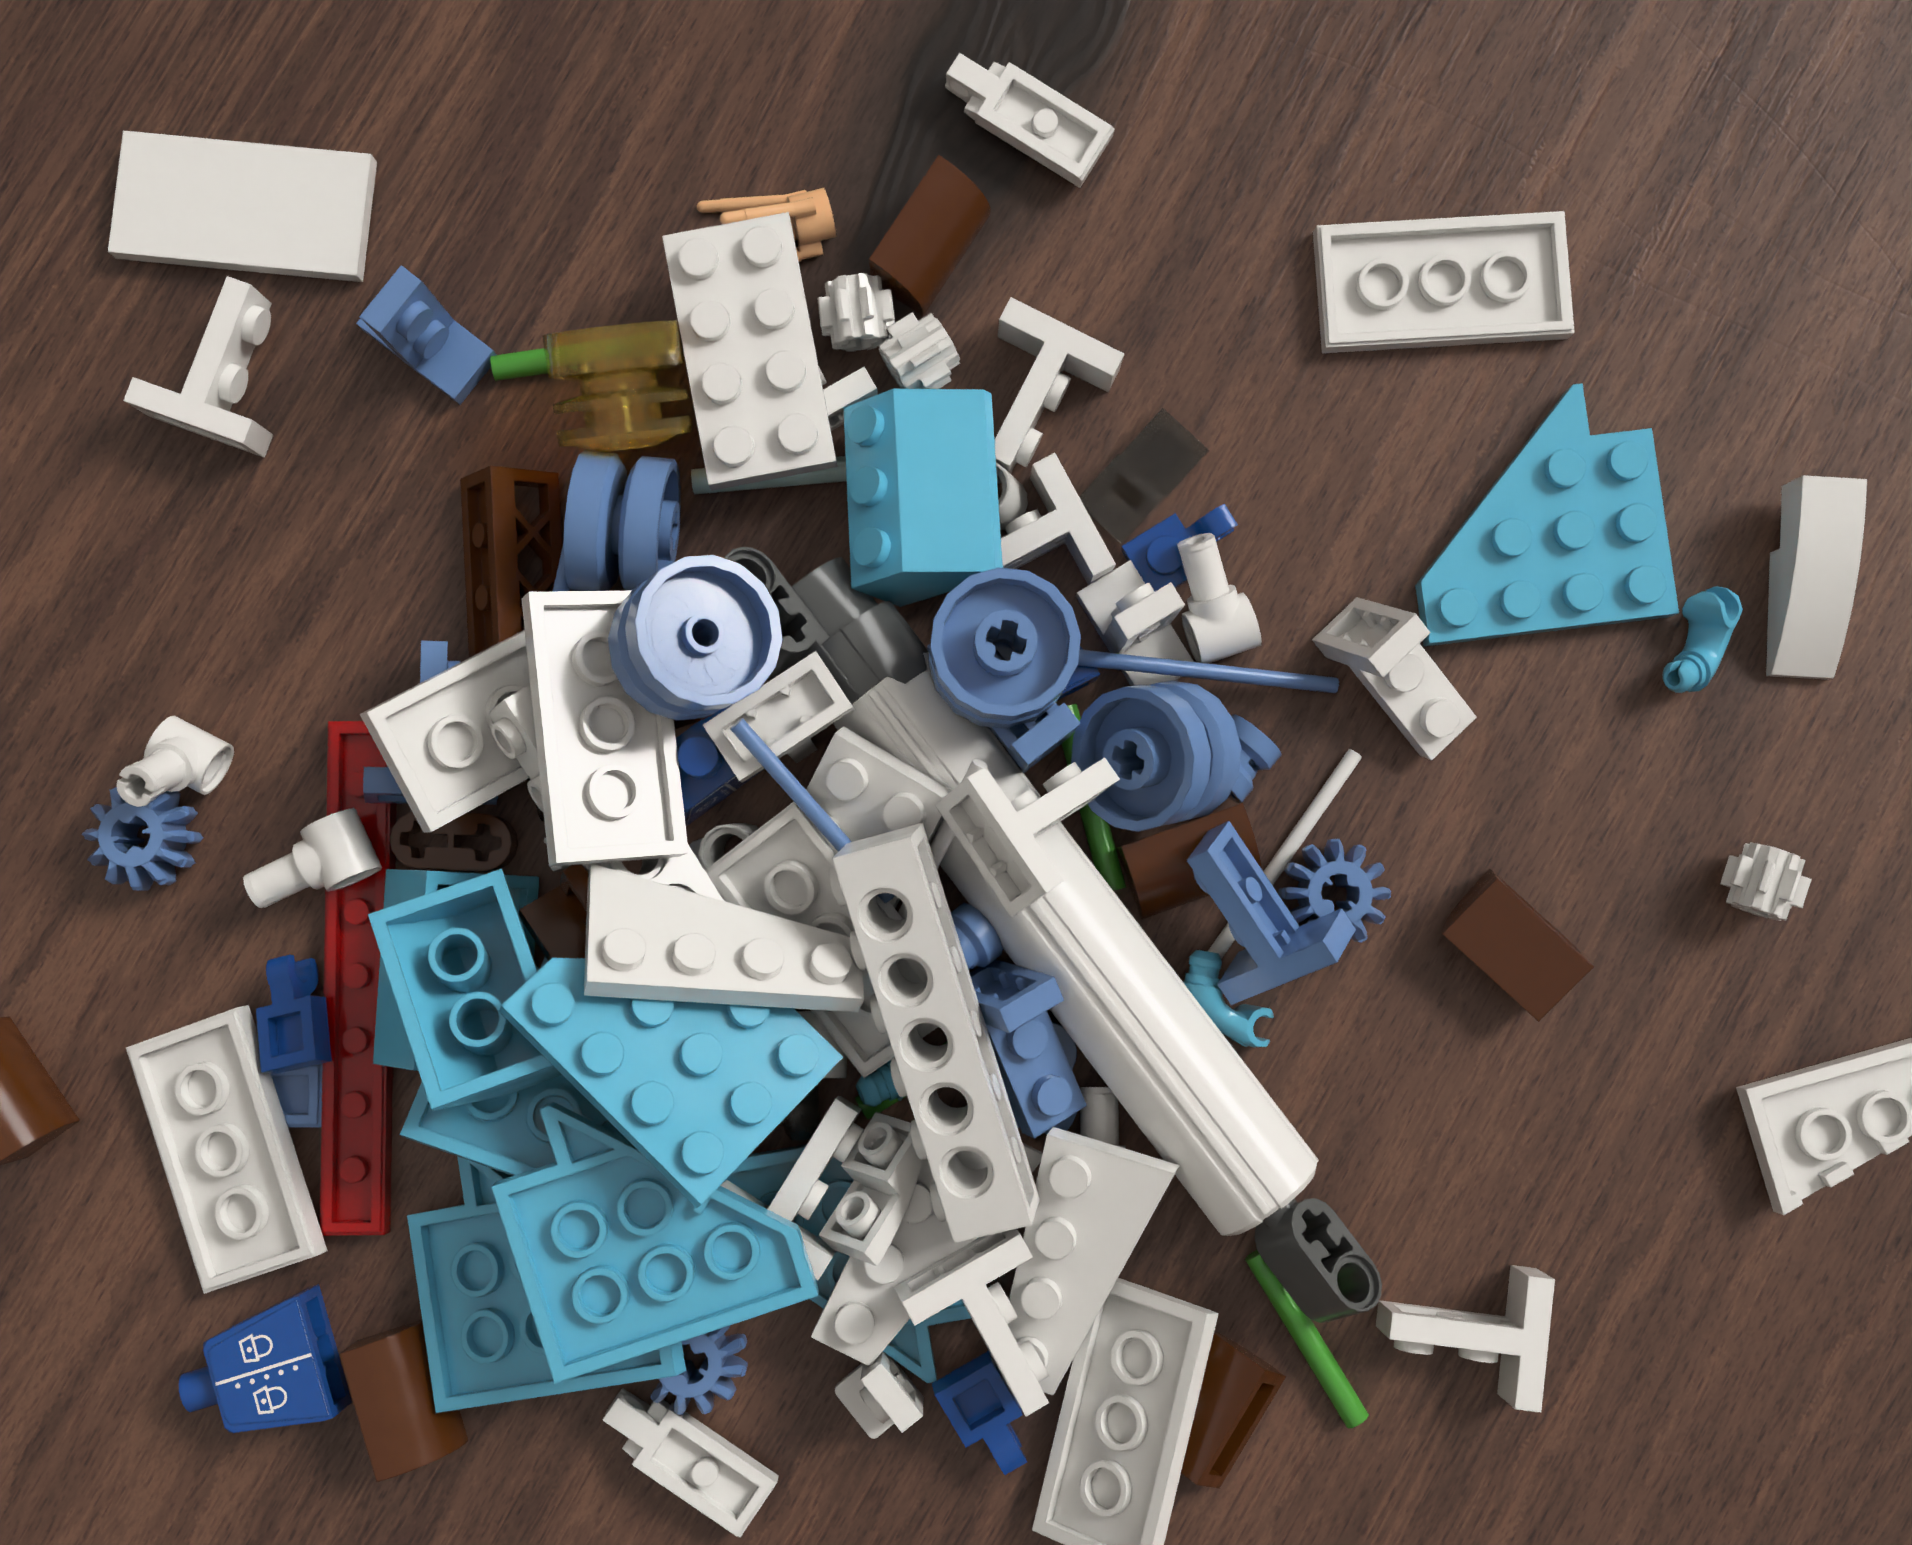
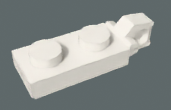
[945,53,1115,188]
[603,1388,779,1537]

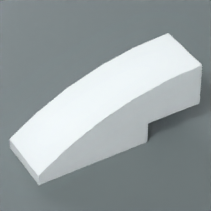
[1766,475,1867,680]

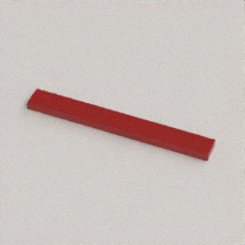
[320,721,396,1236]

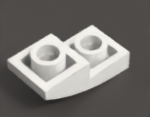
[819,1112,923,1266]

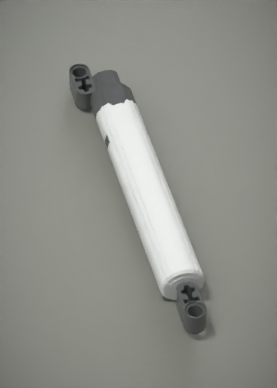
[724,547,1382,1323]

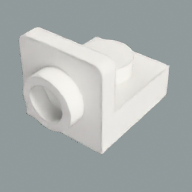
[835,1352,924,1439]

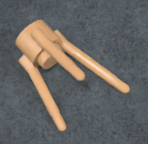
[697,188,836,262]

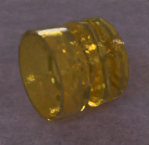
[542,320,693,452]

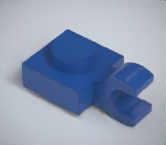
[1121,503,1238,591]
[256,955,332,1074]
[931,1351,1027,1475]

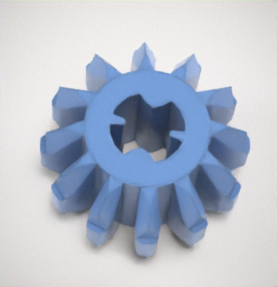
[82,787,203,891]
[1278,839,1391,942]
[647,1325,748,1415]

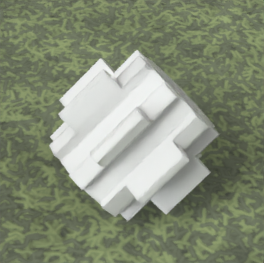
[817,273,895,351]
[878,312,960,389]
[1720,842,1812,921]

